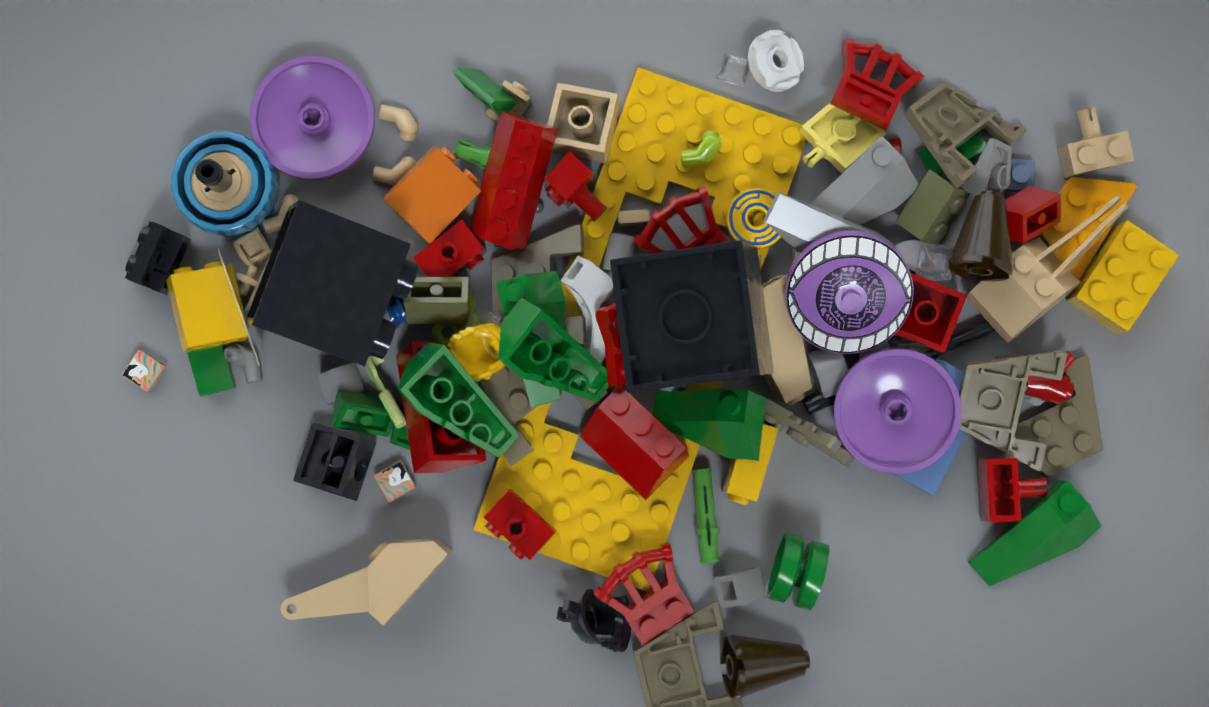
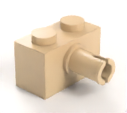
[1057,107,1135,179]

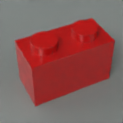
[1005,186,1061,244]

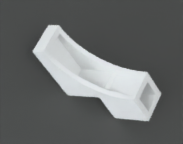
[560,256,615,365]

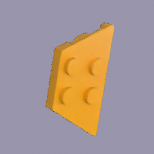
[1039,177,1137,280]

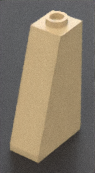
[762,274,812,405]

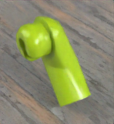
[681,130,721,166]

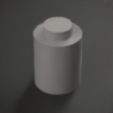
[602,233,638,278]

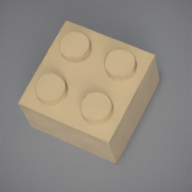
[547,82,620,164]

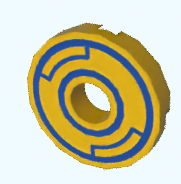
[726,187,781,250]

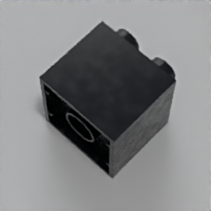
[245,200,419,367]
[610,240,774,393]

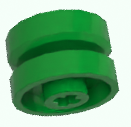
[767,532,830,611]

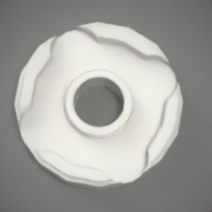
[748,30,804,92]

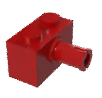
[544,151,607,222]
[413,220,486,277]
[977,458,1048,523]
[483,489,556,560]

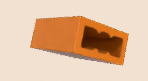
[382,146,481,244]

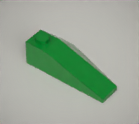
[496,271,566,408]
[498,298,609,402]
[398,342,520,458]
[652,389,766,461]
[968,480,1101,586]

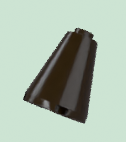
[948,190,1013,282]
[720,635,810,698]

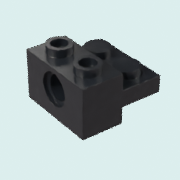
[125,221,191,295]
[293,422,377,501]

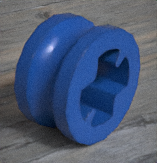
[387,298,407,329]

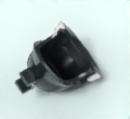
[556,589,631,652]

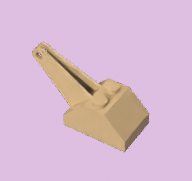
[967,195,1129,343]
[280,538,453,626]

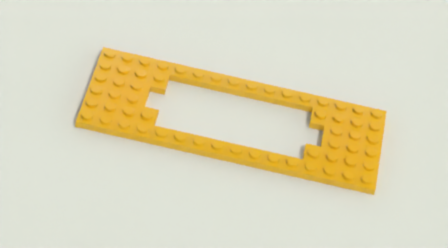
[473,67,806,592]

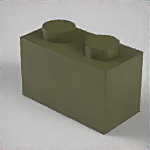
[895,169,970,246]
[404,277,470,324]

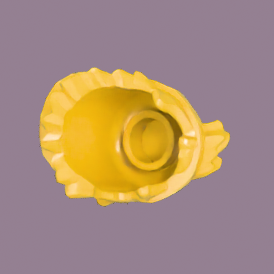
[447,323,506,383]

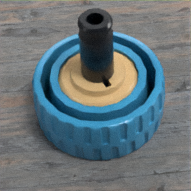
[171,131,280,237]

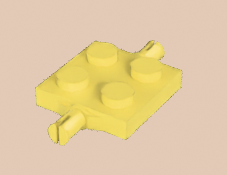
[799,103,887,173]

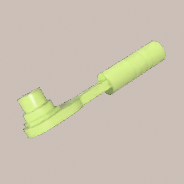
[364,355,406,428]

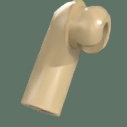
[379,104,418,141]

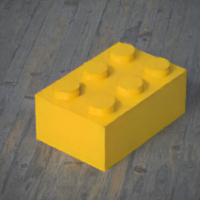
[1066,220,1179,335]

